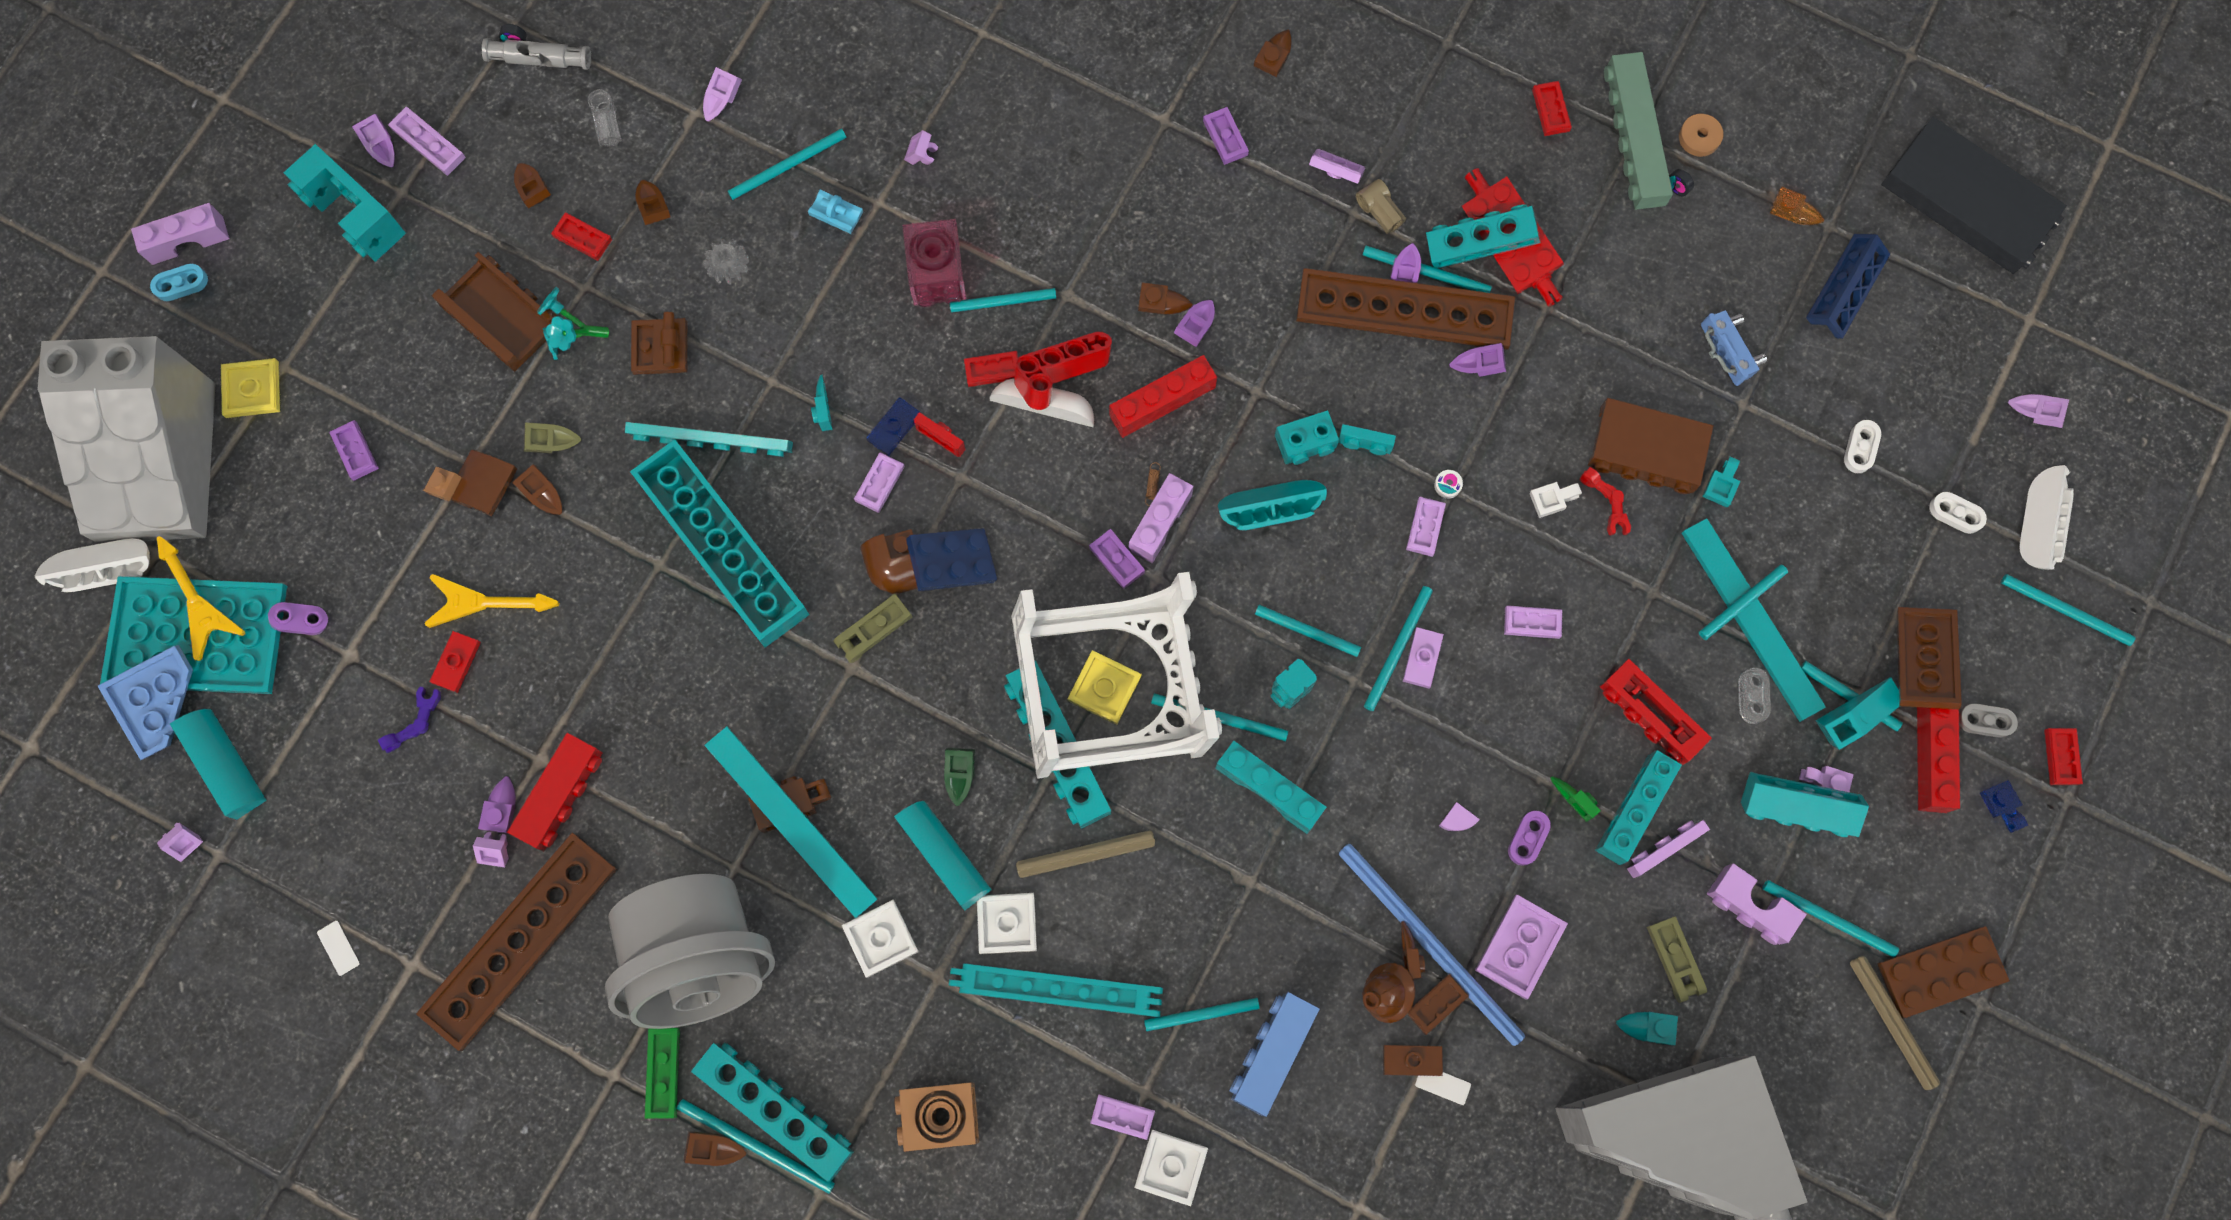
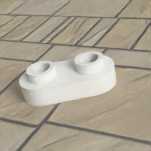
[1844,420,1881,473]
[1930,492,1987,534]

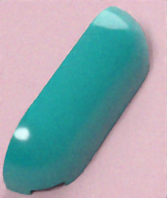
[1218,480,1327,530]

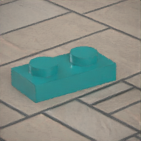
[1338,424,1396,455]

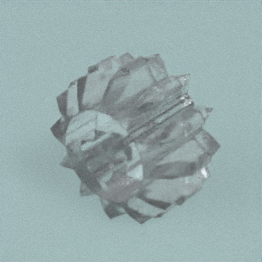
[703,238,749,285]

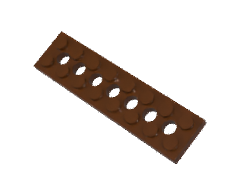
[1296,268,1515,350]
[416,833,617,1051]

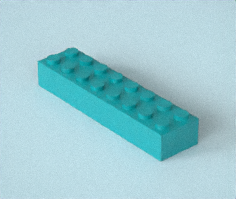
[630,439,810,648]

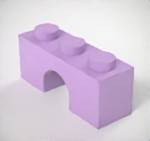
[131,203,229,265]
[1129,473,1193,563]
[1707,864,1807,945]

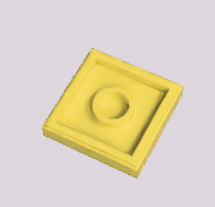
[221,358,280,418]
[1067,650,1142,725]

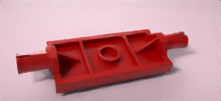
[1462,168,1564,307]

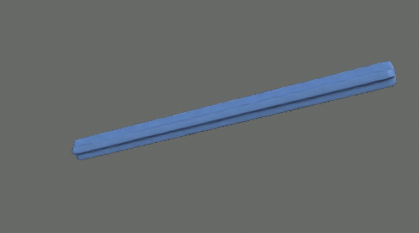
[1339,844,1525,1046]

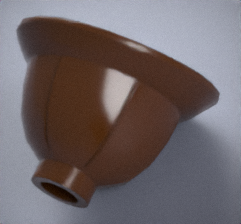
[1362,963,1415,1023]

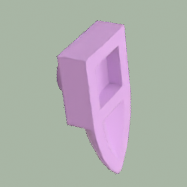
[703,67,742,121]
[2008,394,2069,428]

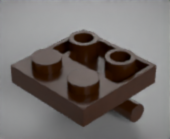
[631,312,687,375]

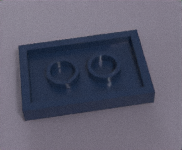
[906,528,997,591]

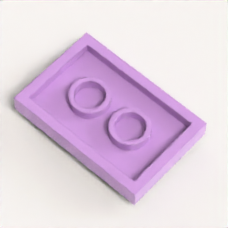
[1475,895,1568,1000]

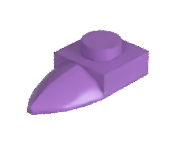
[352,114,395,168]
[1390,243,1421,283]
[1174,300,1215,347]
[1450,343,1506,377]
[478,776,516,834]

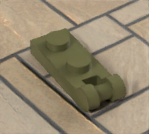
[833,594,912,663]
[1647,916,1707,1003]

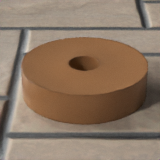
[1679,114,1723,157]

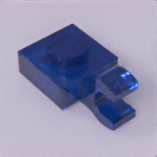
[1980,780,2028,833]

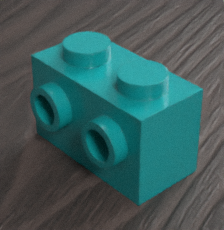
[1275,410,1339,465]

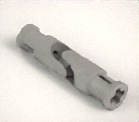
[482,38,591,70]

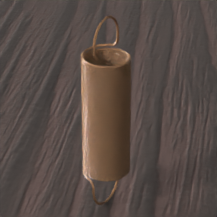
[1145,463,1160,506]

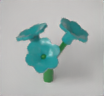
[537,287,609,360]

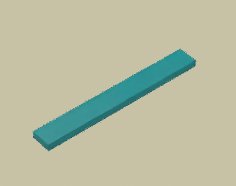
[1681,518,1826,722]
[704,726,878,918]

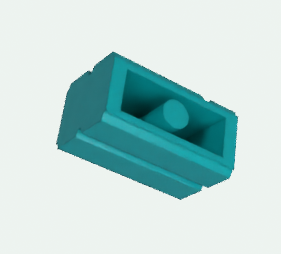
[1270,659,1317,709]

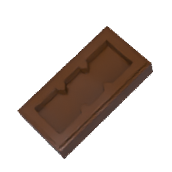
[1407,974,1469,1035]
[1383,1045,1443,1076]

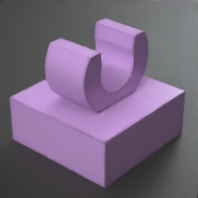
[904,130,938,165]
[157,823,203,862]
[473,832,509,868]

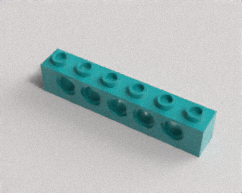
[1004,661,1111,829]
[691,1042,854,1182]

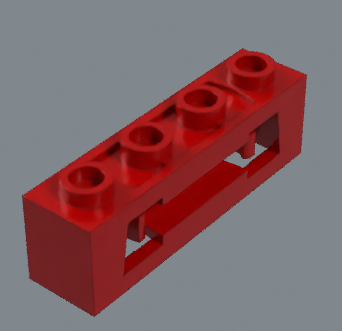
[1600,659,1712,765]

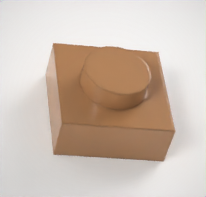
[423,467,462,501]

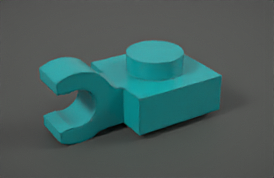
[1702,457,1740,507]

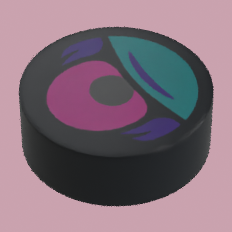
[499,24,527,42]
[1669,169,1694,197]

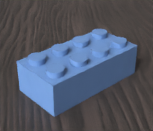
[1229,992,1319,1117]

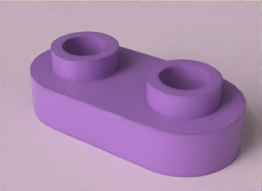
[268,602,328,635]
[1508,811,1550,866]

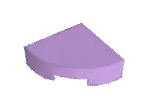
[1439,802,1480,831]

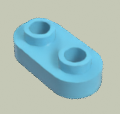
[150,264,208,301]

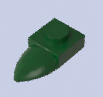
[944,748,975,806]

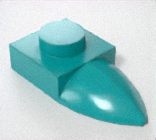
[811,374,833,431]
[1616,1012,1678,1046]

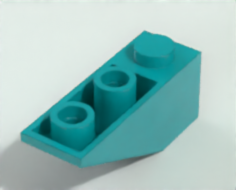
[1816,677,1899,750]

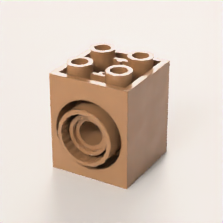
[895,1083,979,1152]

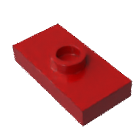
[1532,81,1572,136]
[551,212,612,261]
[964,351,1018,387]
[914,412,965,457]
[429,631,481,693]
[2044,728,2083,785]

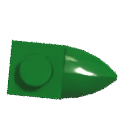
[1550,776,1601,822]

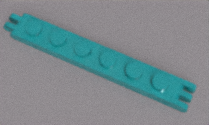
[948,964,1163,1017]

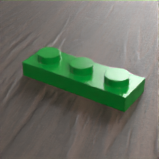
[645,1028,680,1119]

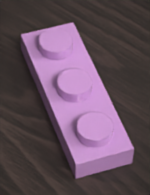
[388,107,466,176]
[1627,820,1710,878]

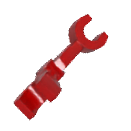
[1579,467,1631,535]

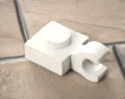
[1530,482,1582,518]

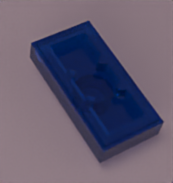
[866,397,921,456]

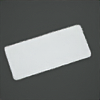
[317,921,360,976]
[1415,1072,1471,1105]

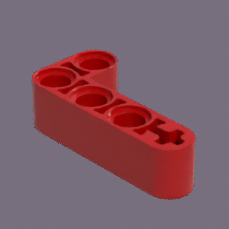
[1014,332,1112,410]

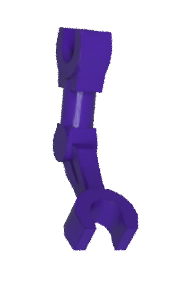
[378,687,441,753]

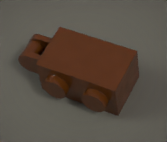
[748,776,832,833]

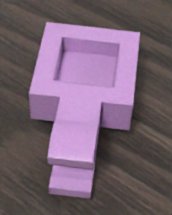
[1799,766,1853,792]

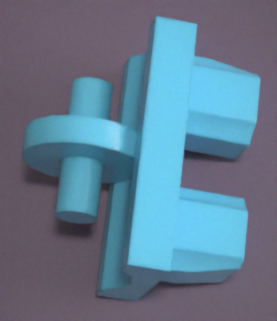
[808,190,863,234]

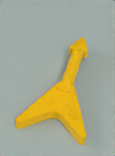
[157,536,245,661]
[425,574,560,628]

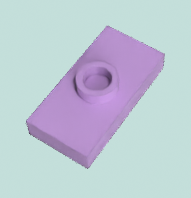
[1309,149,1365,184]
[854,453,905,513]
[1406,497,1446,557]
[1504,606,1562,639]
[1403,627,1444,688]
[1091,1094,1155,1140]

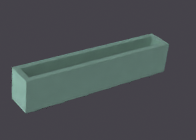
[1604,52,1673,210]

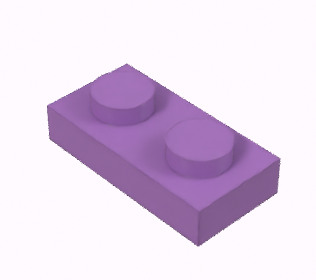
[1203,107,1249,165]
[1089,529,1145,589]

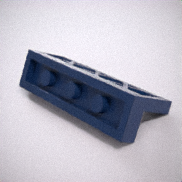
[1806,234,1890,339]

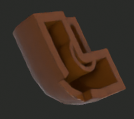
[860,529,918,594]

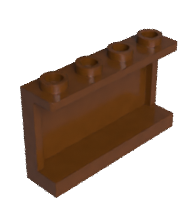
[431,252,557,372]
[1588,398,1714,494]

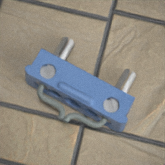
[1701,310,1767,386]

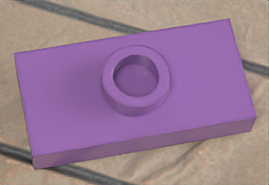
[329,420,379,481]

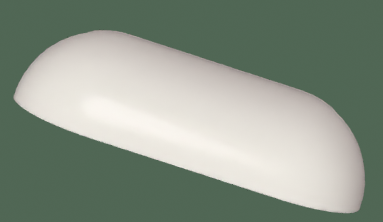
[990,379,1094,427]
[2020,465,2073,570]
[35,538,150,592]

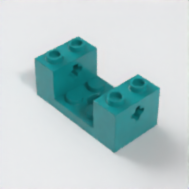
[283,144,406,262]

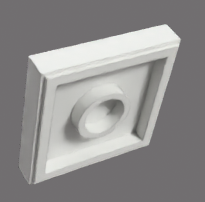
[977,893,1037,954]
[841,900,919,978]
[1134,1130,1208,1206]

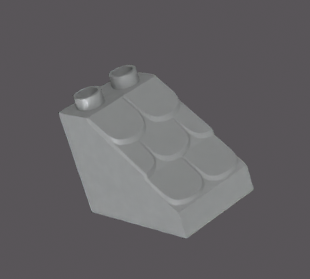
[37,336,216,543]
[1555,1056,1807,1220]

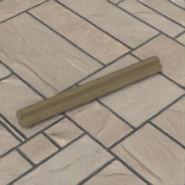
[1016,830,1155,878]
[1850,956,1940,1090]

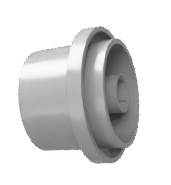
[605,874,775,1029]

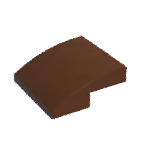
[451,450,517,516]

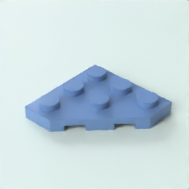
[98,645,193,760]

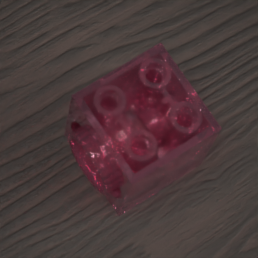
[902,219,967,307]

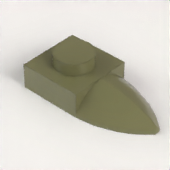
[524,422,581,453]

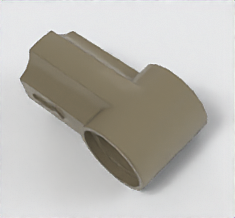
[1356,179,1406,234]

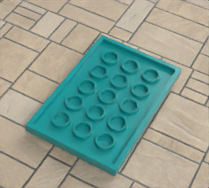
[100,576,287,694]

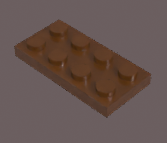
[1897,607,1962,709]
[1877,926,2010,1019]

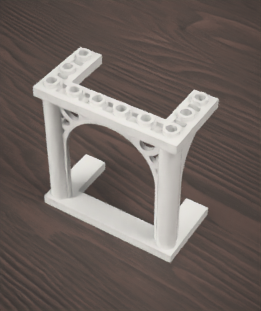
[1011,572,1222,778]

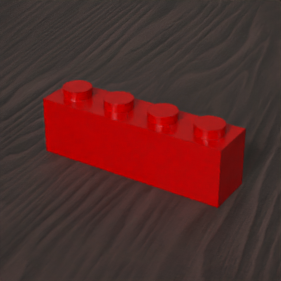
[1109,355,1217,438]
[1917,707,1960,813]
[507,733,603,852]

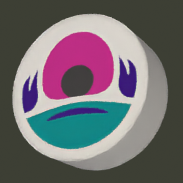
[1434,470,1463,499]

